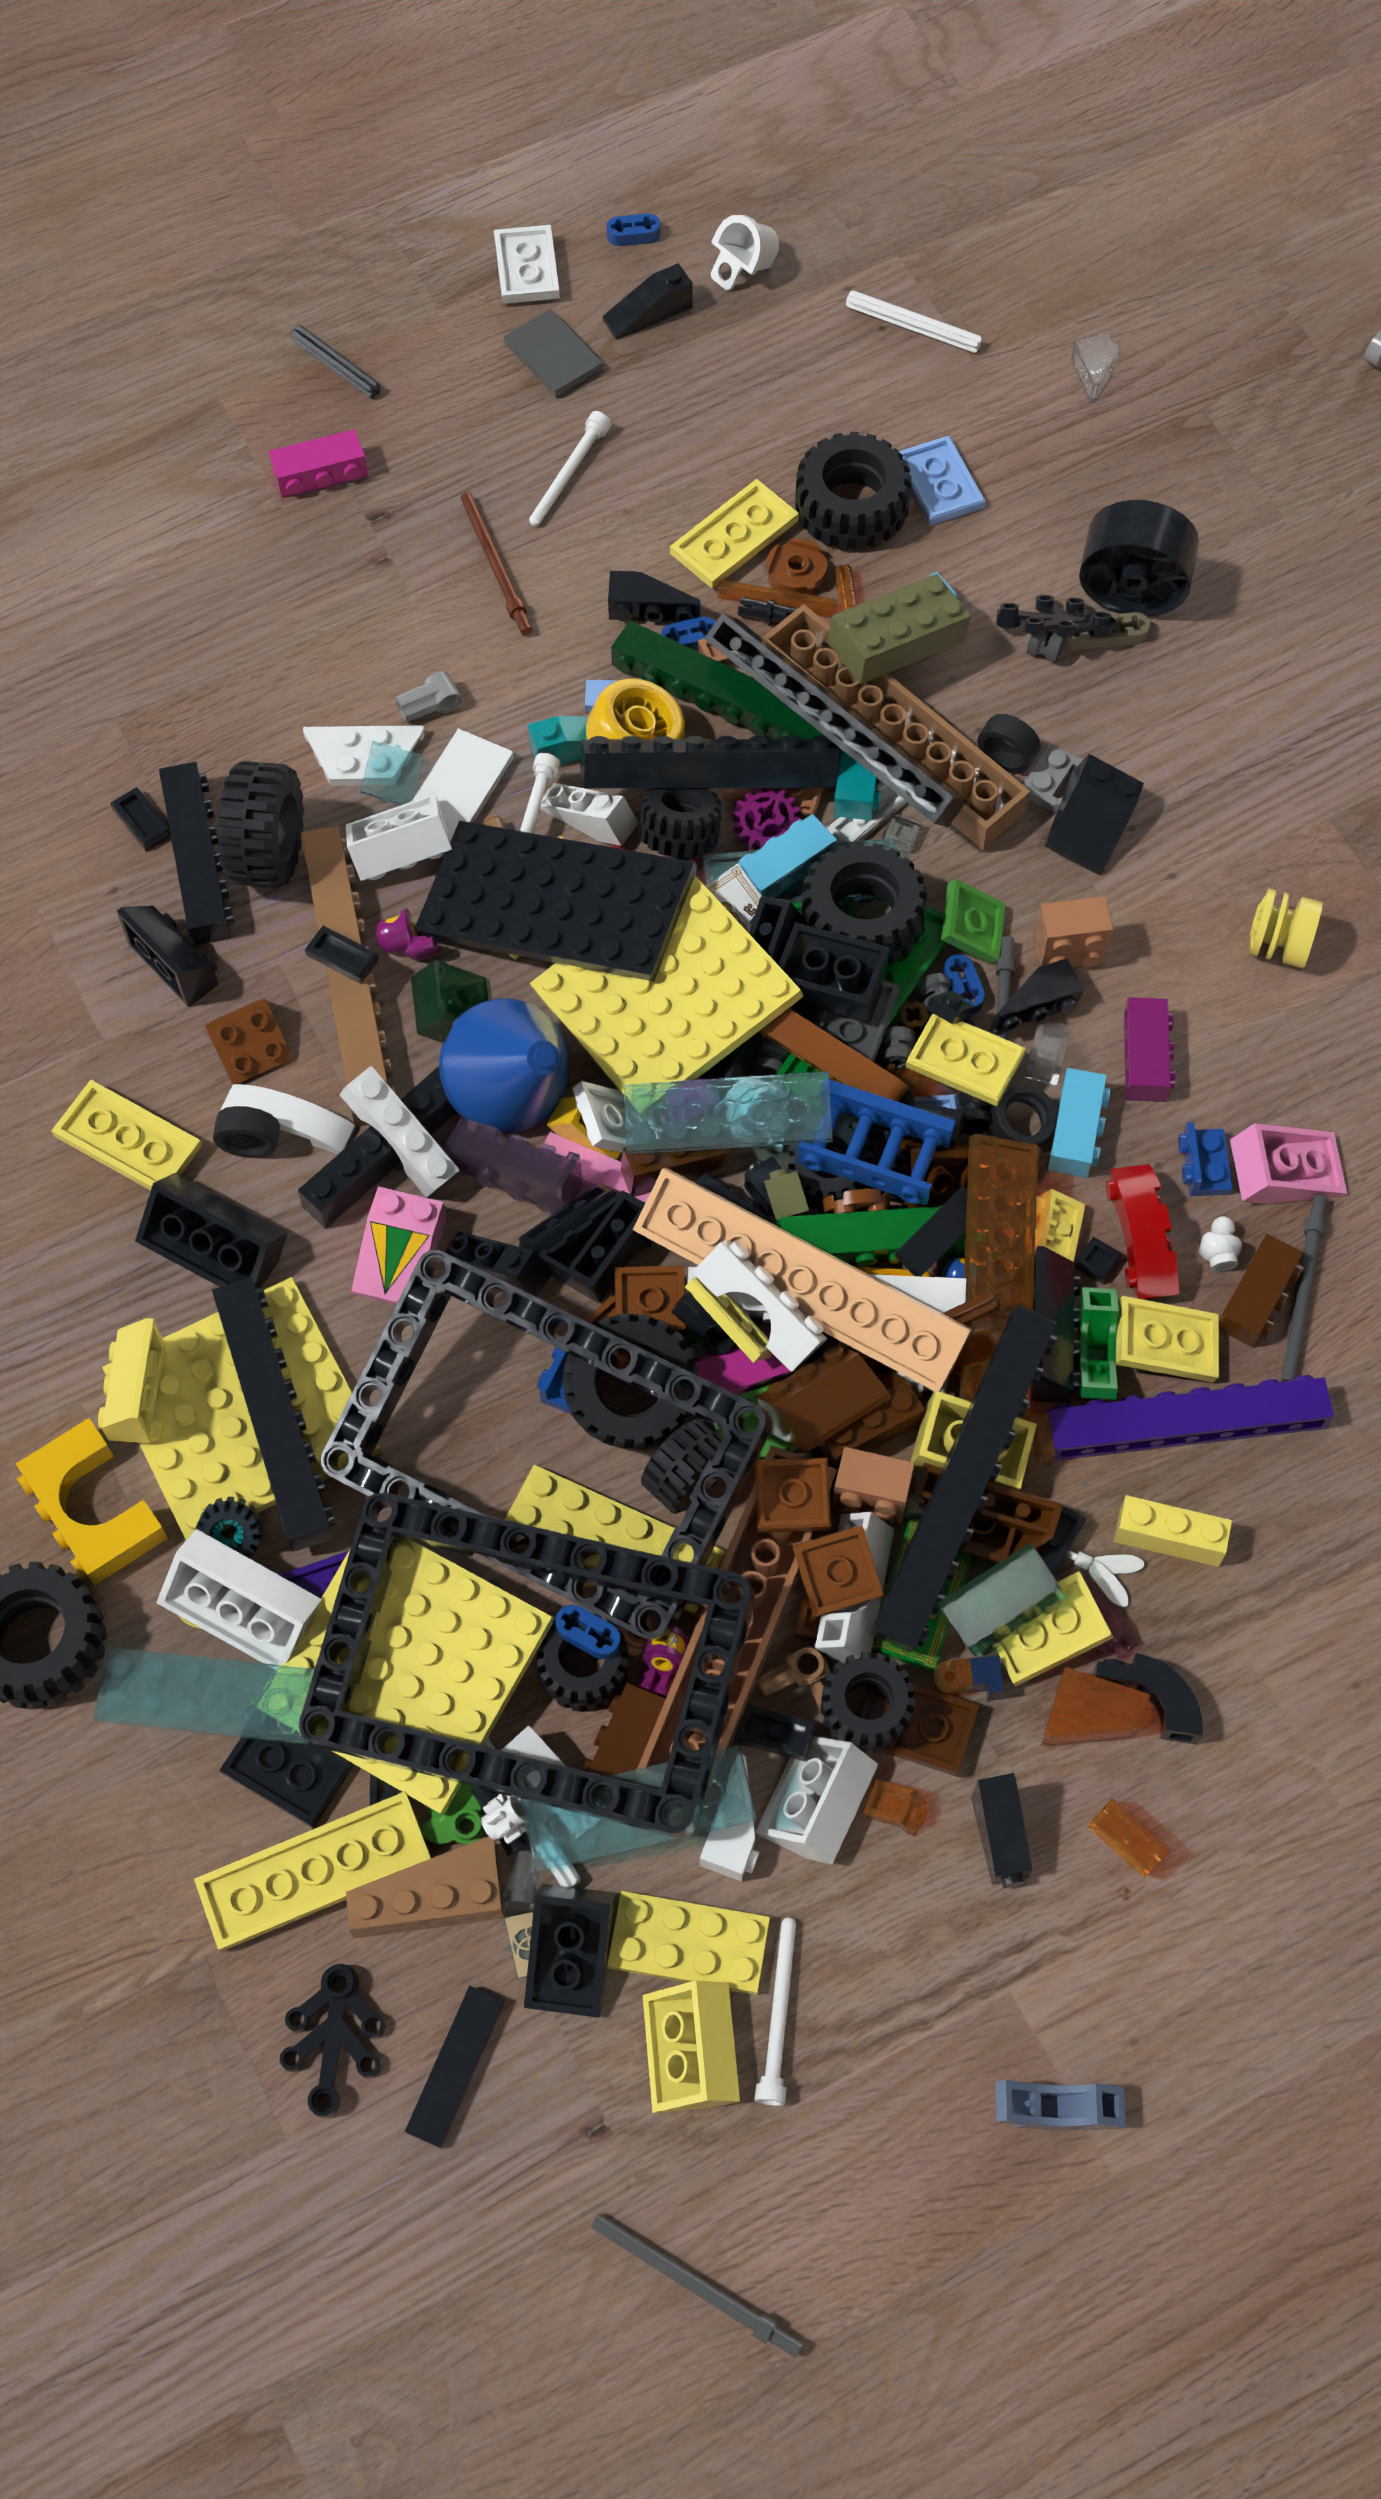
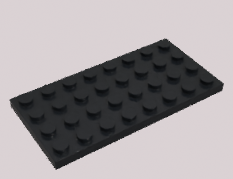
[414,820,697,982]

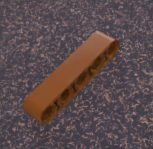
[758,1008,909,1102]

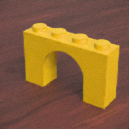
[16,1418,168,1586]

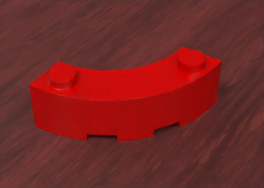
[1106,1164,1179,1299]

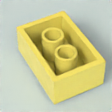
[911,1391,1037,1491]

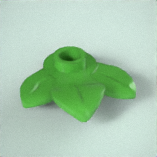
[420,1784,485,1845]

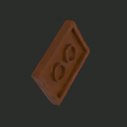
[859,1681,979,1777]

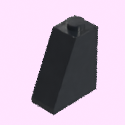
[971,1773,1032,1888]

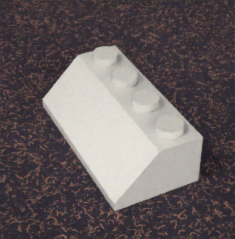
[156,1529,322,1671]

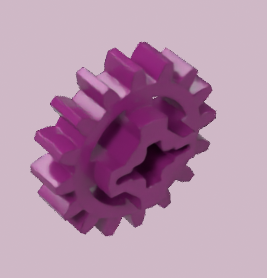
[733,788,802,851]

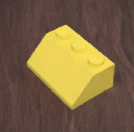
[98,1318,166,1443]
[643,1980,740,2113]

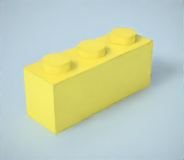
[1113,1495,1232,1567]

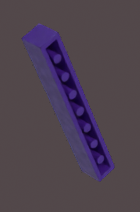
[1044,1375,1334,1461]

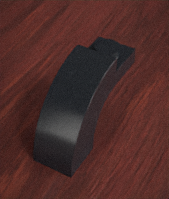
[1092,1653,1203,1745]

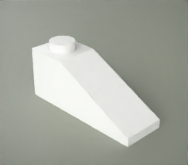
[700,1754,759,1882]

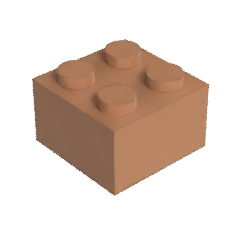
[1033,896,1113,968]
[832,1447,914,1527]

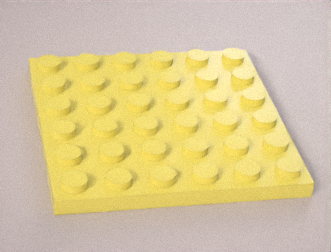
[529,876,804,1119]
[102,1277,382,1540]
[257,1537,555,1815]

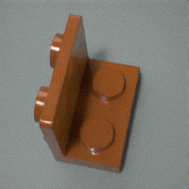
[202,998,292,1084]

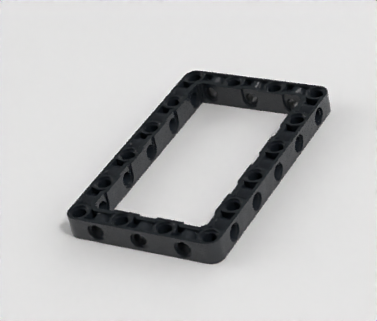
[321,1250,772,1640]
[299,1493,755,1838]

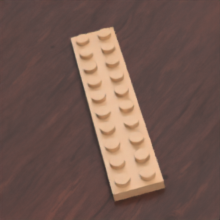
[633,1168,973,1392]

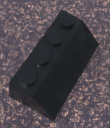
[135,1173,288,1289]
[1028,1246,1081,1404]

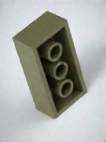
[827,574,971,684]

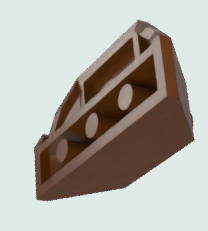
[914,1463,1063,1566]

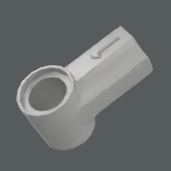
[395,671,462,723]

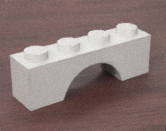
[339,1066,459,1198]
[692,1240,827,1372]
[815,1512,894,1664]

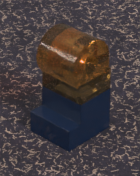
[933,1655,1004,1701]

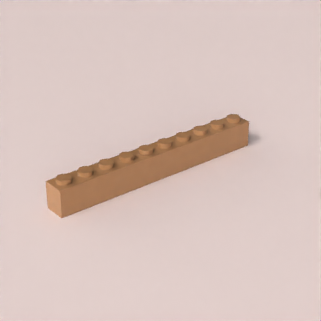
[301,826,397,1127]

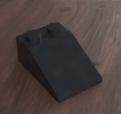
[1044,754,1144,875]
[524,1884,617,2018]

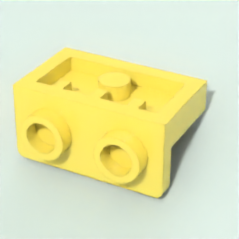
[1021,1189,1086,1262]

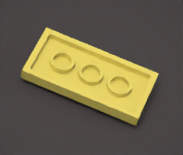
[670,479,799,589]
[51,1080,202,1191]
[607,1891,770,1995]

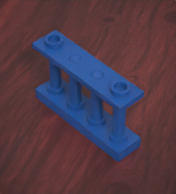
[797,1078,956,1205]

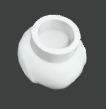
[1199,1216,1242,1272]

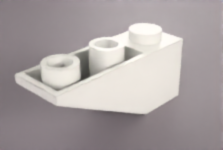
[540,783,639,846]

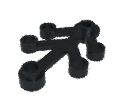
[996,595,1117,637]
[280,1964,385,2118]

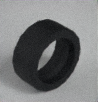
[977,714,1041,773]
[989,1085,1057,1147]
[213,1106,280,1158]

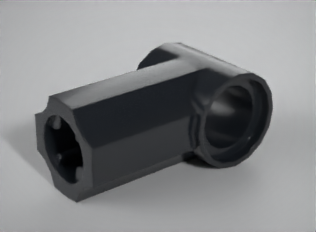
[671,1290,734,1354]

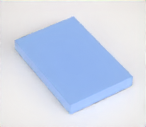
[899,436,986,526]

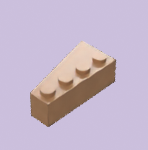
[346,1836,504,1939]

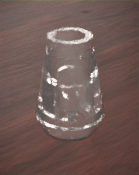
[503,1851,539,1911]

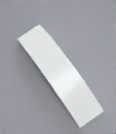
[220,1084,356,1154]

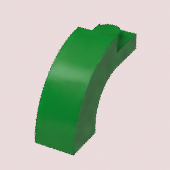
[1077,1287,1119,1400]

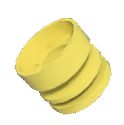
[1249,888,1323,969]

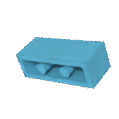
[738,814,837,898]
[1048,1068,1111,1178]

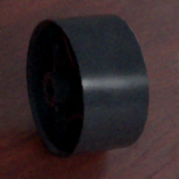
[1079,500,1199,617]

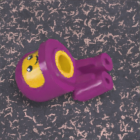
[376,908,440,961]
[638,1626,689,1699]

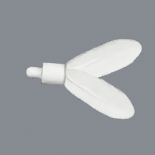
[1066,1551,1144,1608]

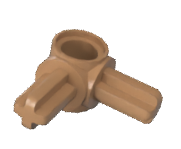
[758,1646,832,1711]

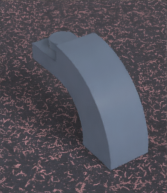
[995,2080,1126,2130]

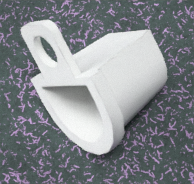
[711,215,779,290]

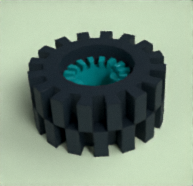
[195,1497,263,1558]

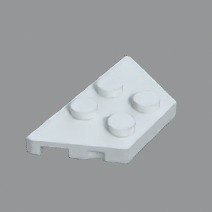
[303,726,425,786]

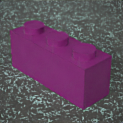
[1124,997,1176,1102]

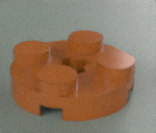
[767,538,828,597]
[821,1189,891,1214]

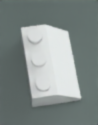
[346,793,452,881]
[755,1736,878,1864]

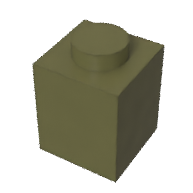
[764,1168,809,1222]

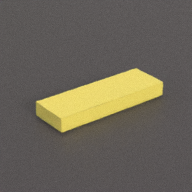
[685,1277,773,1363]

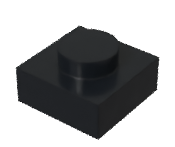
[926,991,974,1024]

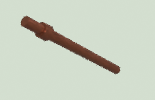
[460,492,533,636]

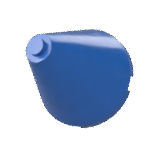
[439,998,570,1133]

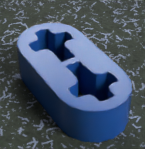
[607,213,660,246]
[661,617,716,651]
[943,954,985,1015]
[555,1605,621,1659]

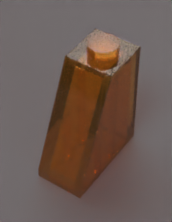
[1041,1667,1153,1747]

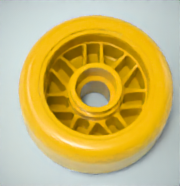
[586,678,685,740]

